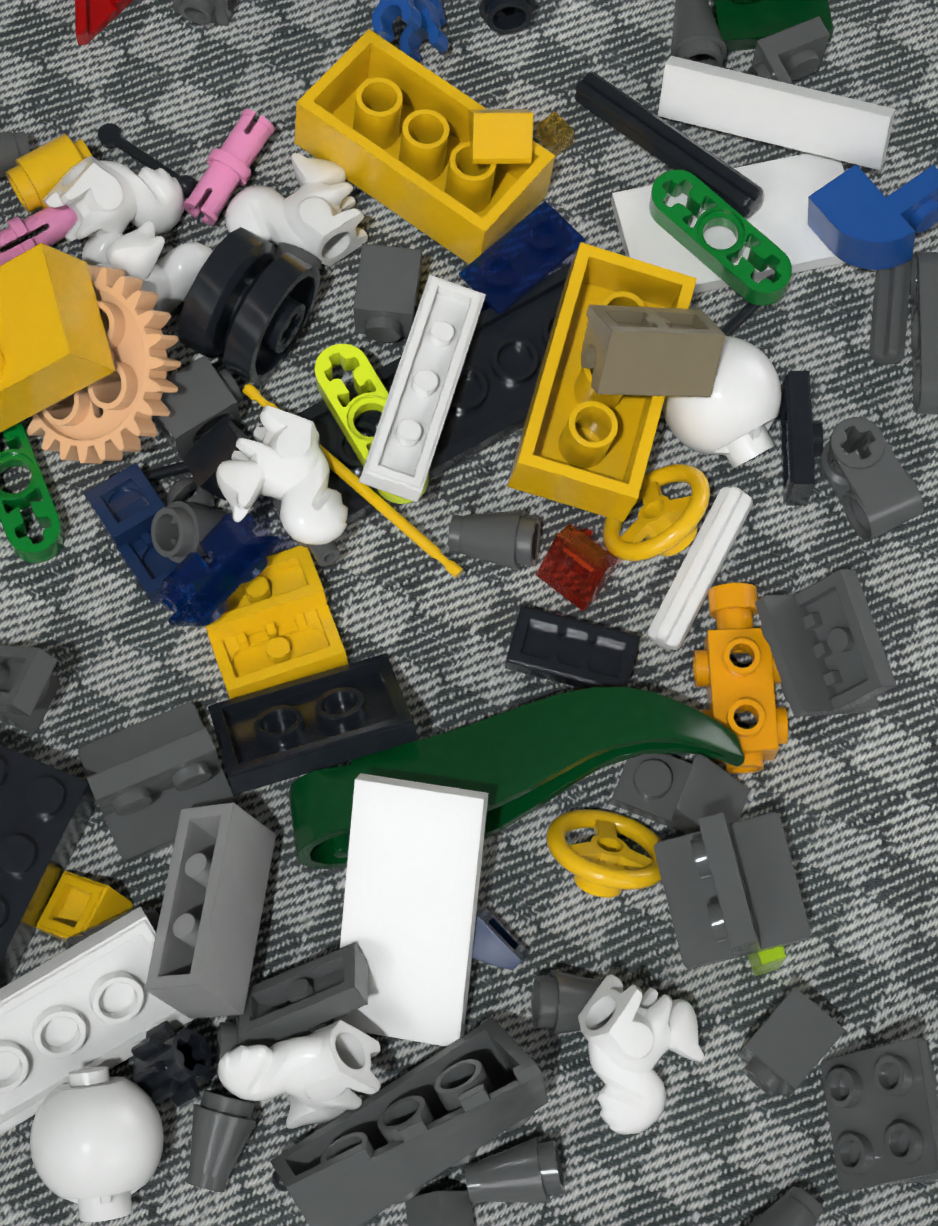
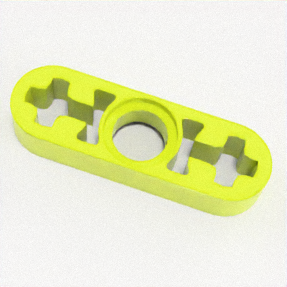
[315,344,429,504]

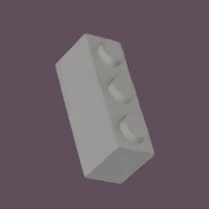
[145,802,276,1019]

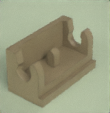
[581,305,726,397]

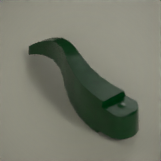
[288,687,745,869]

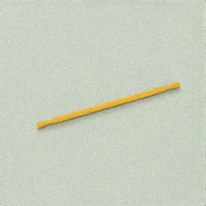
[242,383,463,579]

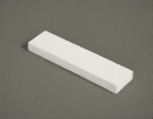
[658,56,895,170]
[359,275,486,502]

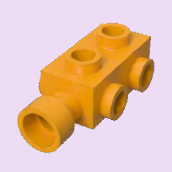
[693,583,788,774]

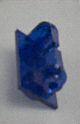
[459,201,586,316]
[158,513,281,627]

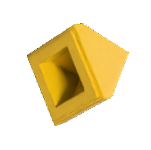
[468,109,533,164]

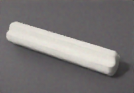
[648,486,753,650]

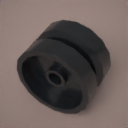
[178,227,321,384]

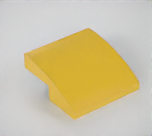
[190,546,348,699]

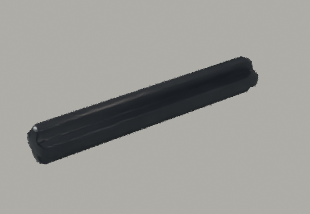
[575,72,764,218]

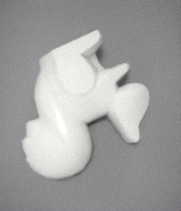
[225,153,368,267]
[43,156,185,266]
[96,221,213,313]
[216,405,348,545]
[578,974,704,1135]
[217,1020,381,1129]

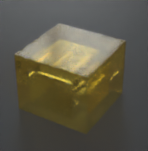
[537,111,574,158]

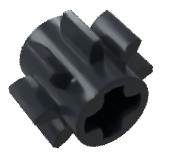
[131,1020,214,1107]

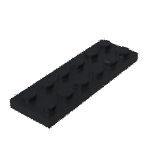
[296,263,572,526]

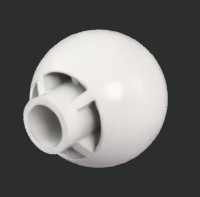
[662,336,781,469]
[30,1066,164,1222]

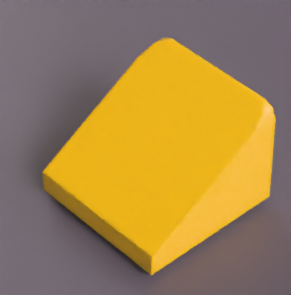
[35,871,133,942]

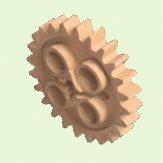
[26,265,181,464]

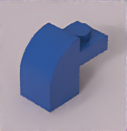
[807,164,938,270]

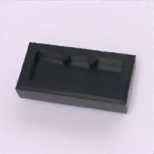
[779,371,823,506]
[505,605,641,689]

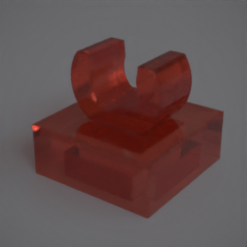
[536,524,618,612]

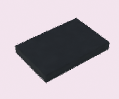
[208,654,418,795]

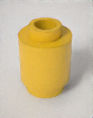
[5,133,93,214]

